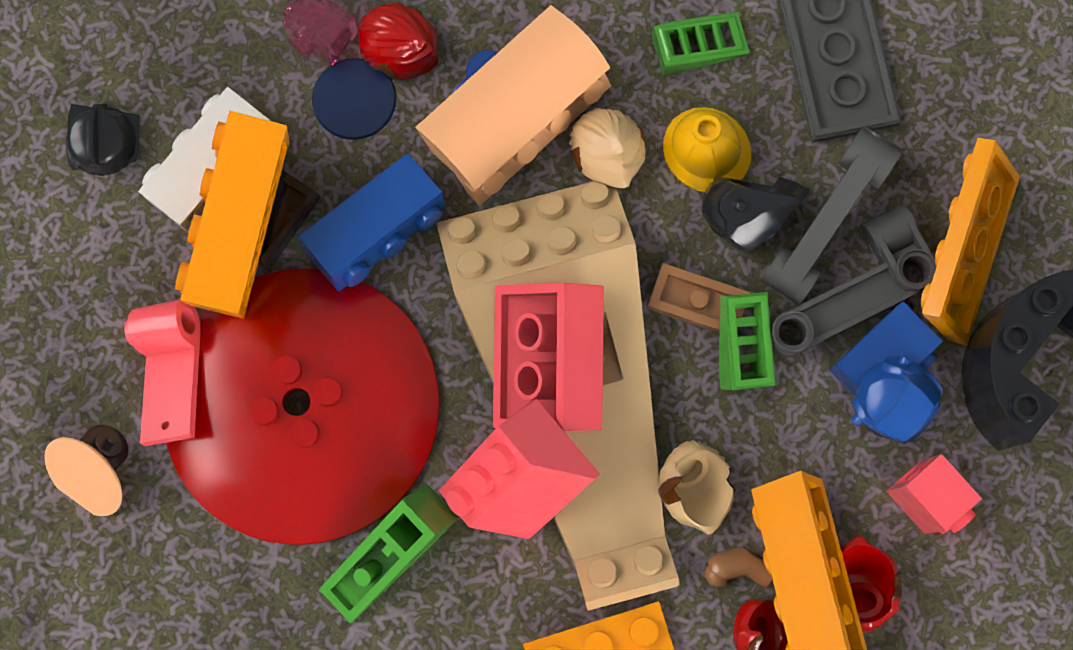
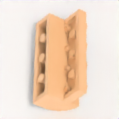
[415,5,611,206]

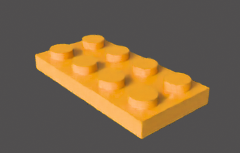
[921,138,1020,346]

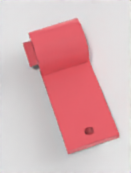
[124,299,201,446]

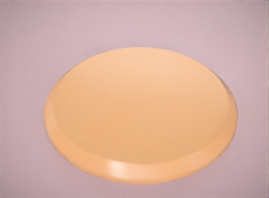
[45,437,122,516]

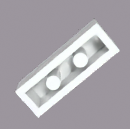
[138,87,270,233]

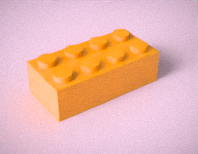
[175,110,289,319]

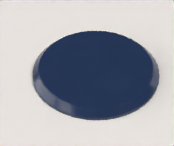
[312,58,396,140]

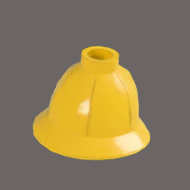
[663,107,751,192]

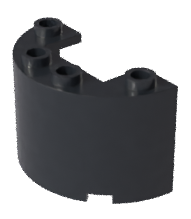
[961,270,1073,451]

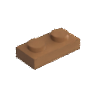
[647,263,750,333]

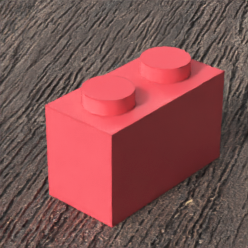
[886,454,982,534]

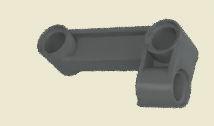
[761,126,902,305]
[770,204,937,358]

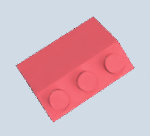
[493,283,604,431]
[439,399,600,539]

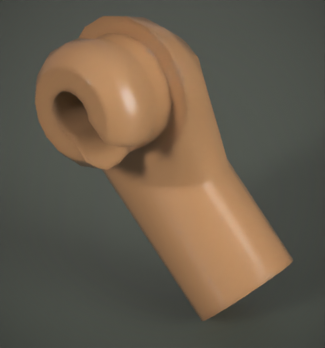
[704,547,773,589]

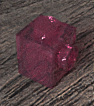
[282,0,358,66]

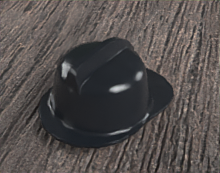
[66,104,140,176]

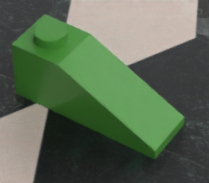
[318,483,459,624]

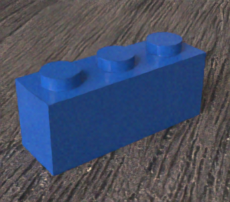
[298,153,446,292]

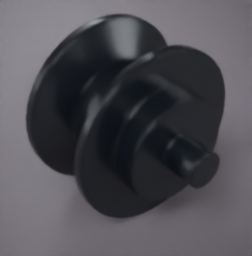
[80,425,128,470]

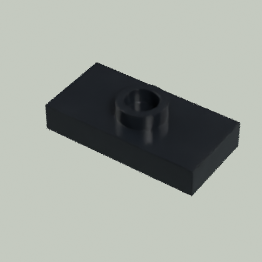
[258,170,321,271]

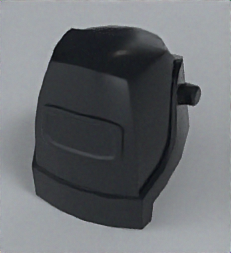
[702,176,810,252]

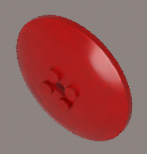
[166,269,440,545]

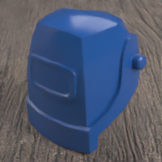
[851,355,943,444]

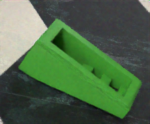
[651,12,750,77]
[719,292,775,390]

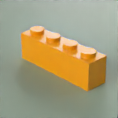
[751,471,867,650]

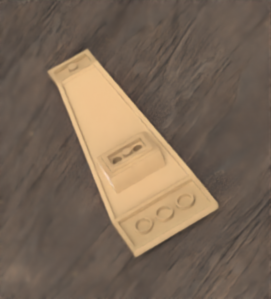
[436,181,679,611]

